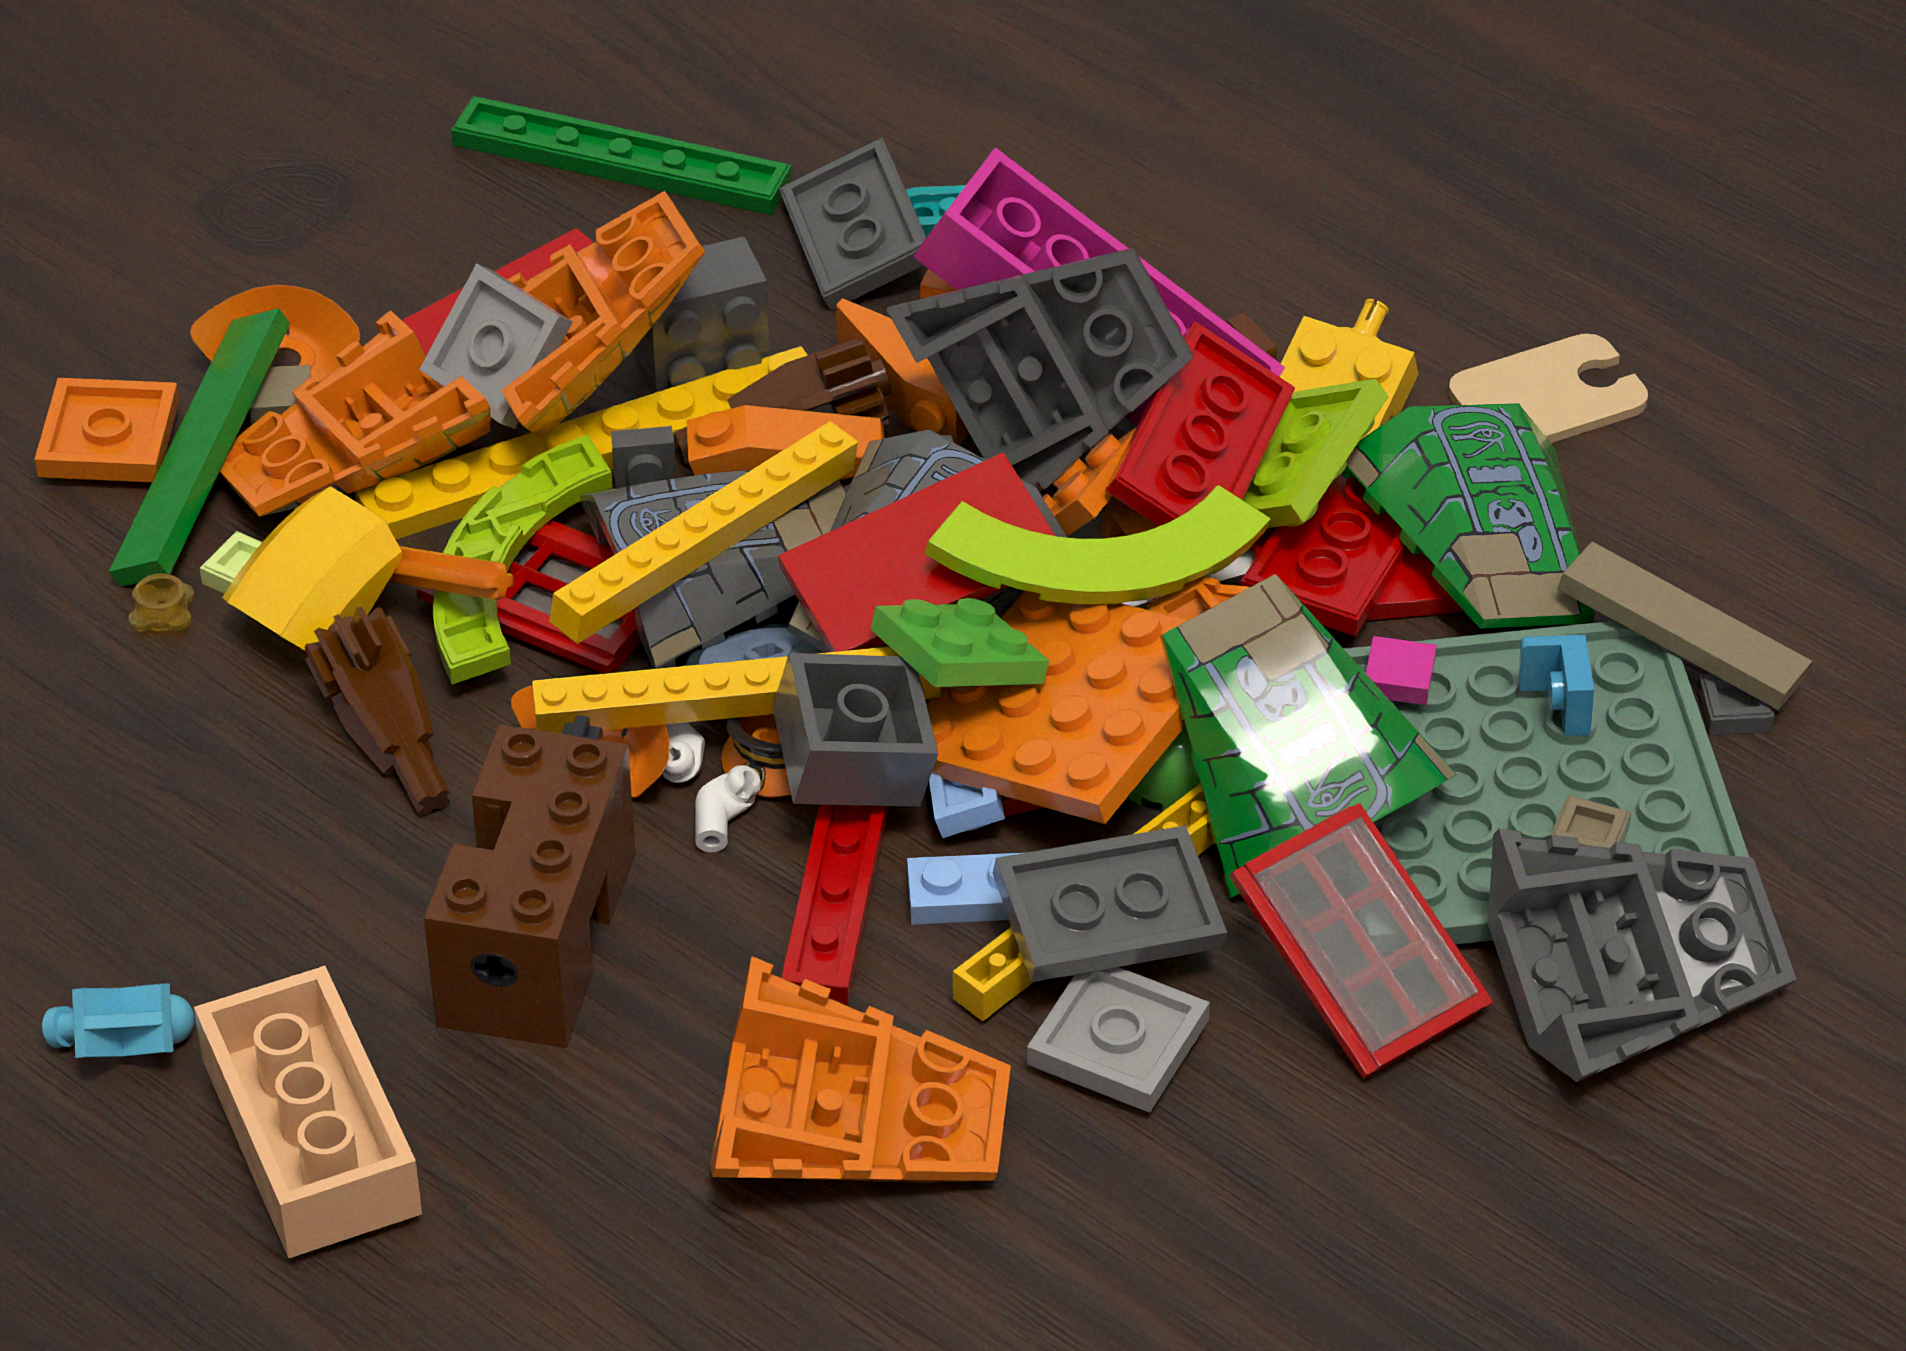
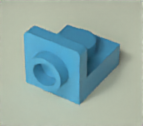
[1518,635,1594,736]

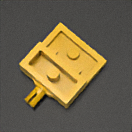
[1280,299,1418,440]

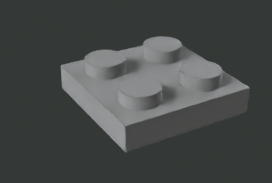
[419,263,573,429]
[1027,967,1210,1113]

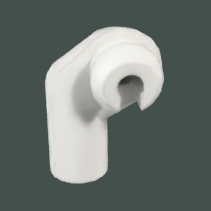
[662,722,705,783]
[695,765,761,853]

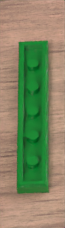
[451,96,792,215]
[108,308,290,587]

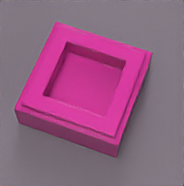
[1366,636,1437,705]

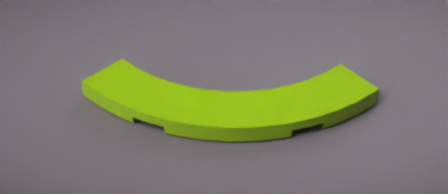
[433,434,613,684]
[924,485,1271,604]

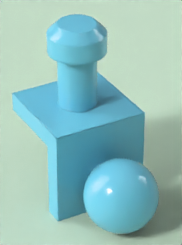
[42,984,195,1058]

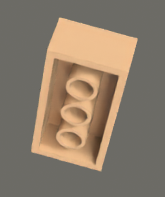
[194,966,422,1259]

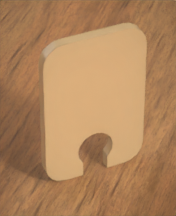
[1448,334,1648,443]

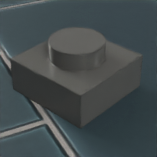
[611,426,676,488]

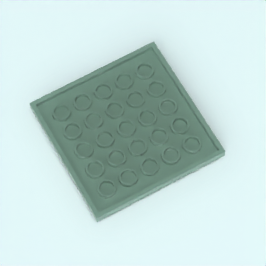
[1340,621,1749,953]

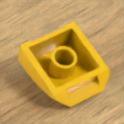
[222,486,402,651]

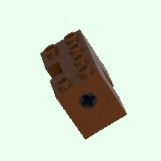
[424,715,636,1048]

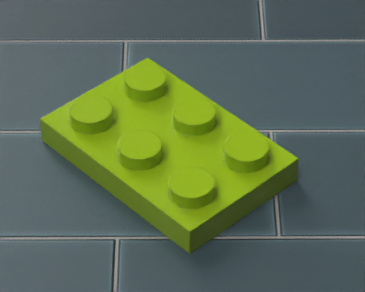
[1242,379,1389,528]

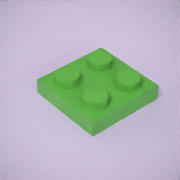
[870,598,1050,687]

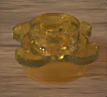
[128,574,195,631]

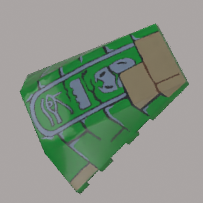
[1341,403,1596,629]
[1160,574,1457,899]

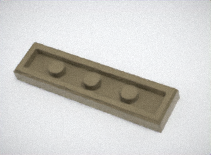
[1558,541,1813,710]

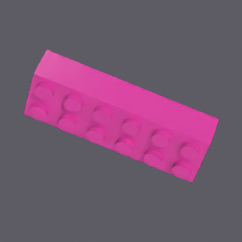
[913,147,1286,426]

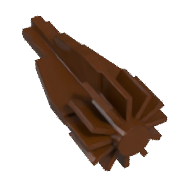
[674,337,892,465]
[305,607,450,816]

